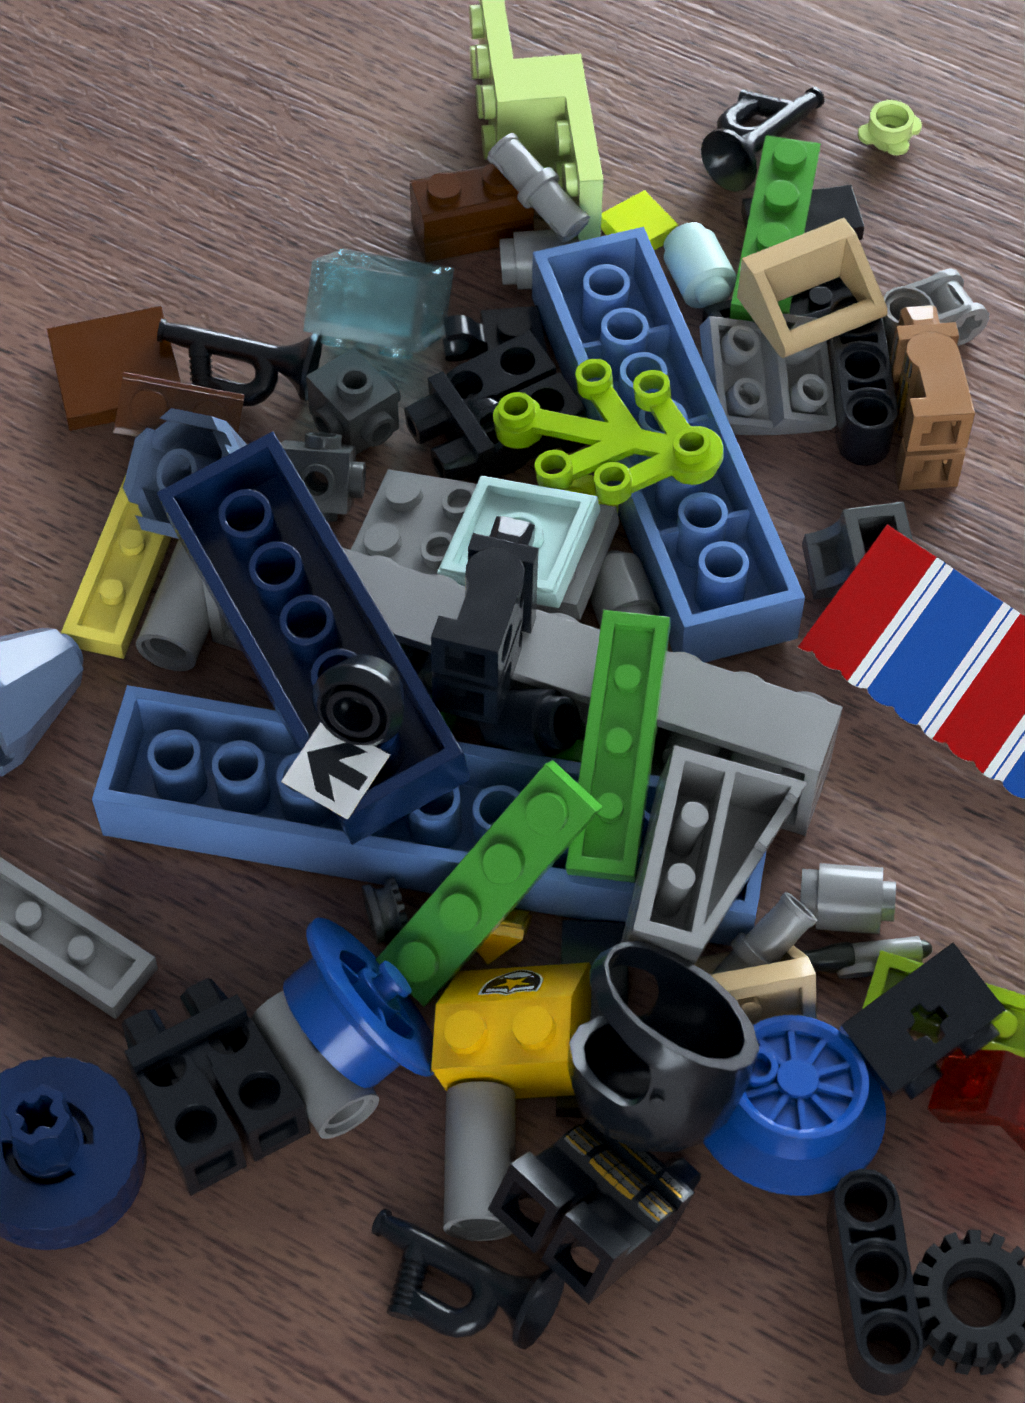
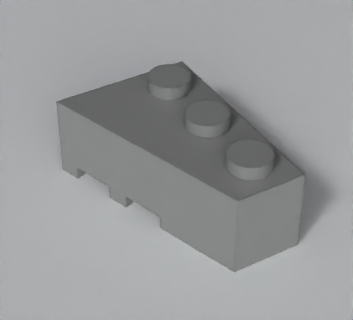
[621,745,808,970]

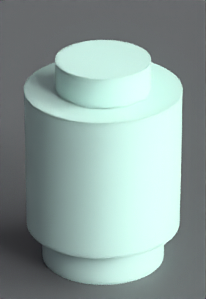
[664,222,737,308]

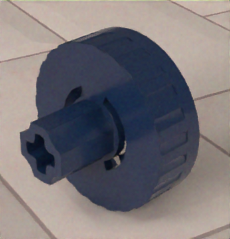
[0,1056,147,1250]

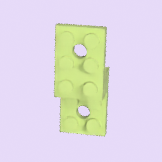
[469,0,603,241]

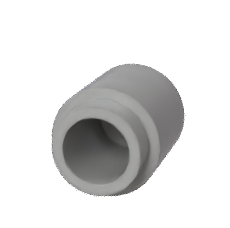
[499,229,580,290]
[589,550,660,628]
[800,863,896,934]

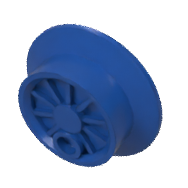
[283,917,434,1088]
[703,1015,886,1196]

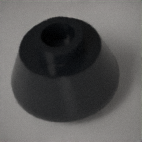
[312,655,405,745]

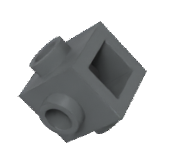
[306,347,401,455]
[281,432,366,522]

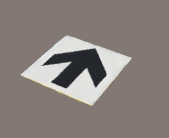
[281,722,390,820]

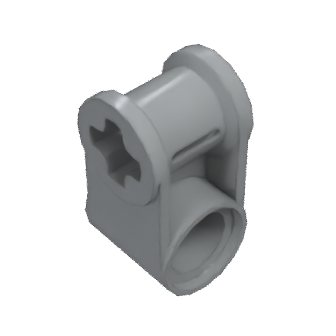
[882,269,990,359]

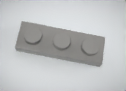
[0,857,158,1019]

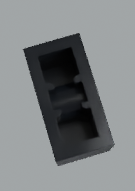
[840,942,1006,1100]

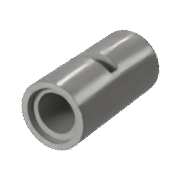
[136,540,210,671]
[251,991,379,1139]
[443,1081,516,1241]

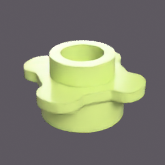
[858,100,922,156]

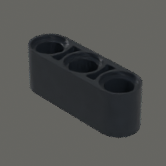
[827,295,898,466]
[827,1169,923,1396]

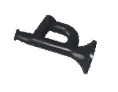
[701,87,825,192]
[157,319,323,407]
[372,1208,564,1350]

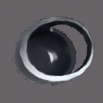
[567,941,759,1152]

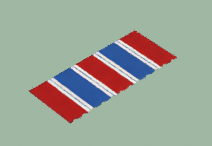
[797,524,1025,799]

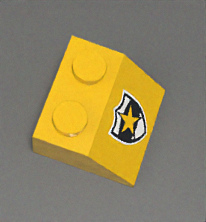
[431,962,592,1099]

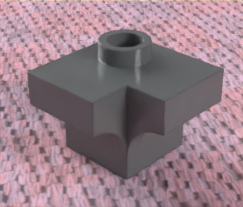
[802,501,913,599]

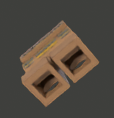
[890,305,975,490]

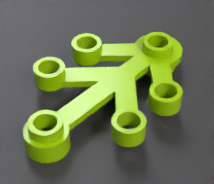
[493,359,724,505]

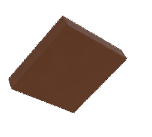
[47,306,181,431]

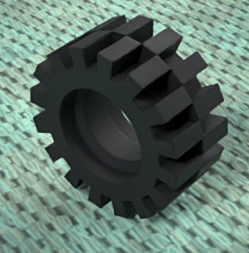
[913,1230,1025,1375]

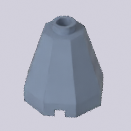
[123,408,247,539]
[0,628,84,776]

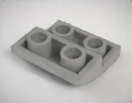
[699,313,837,435]

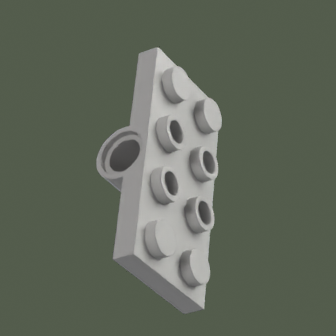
[351,469,619,620]

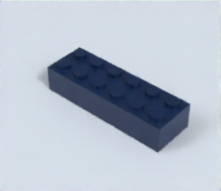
[156,431,470,845]

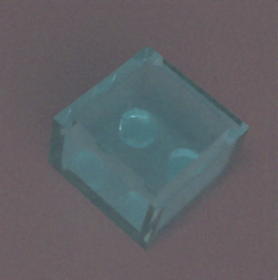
[303,249,454,359]

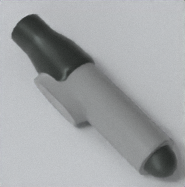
[802,936,933,979]

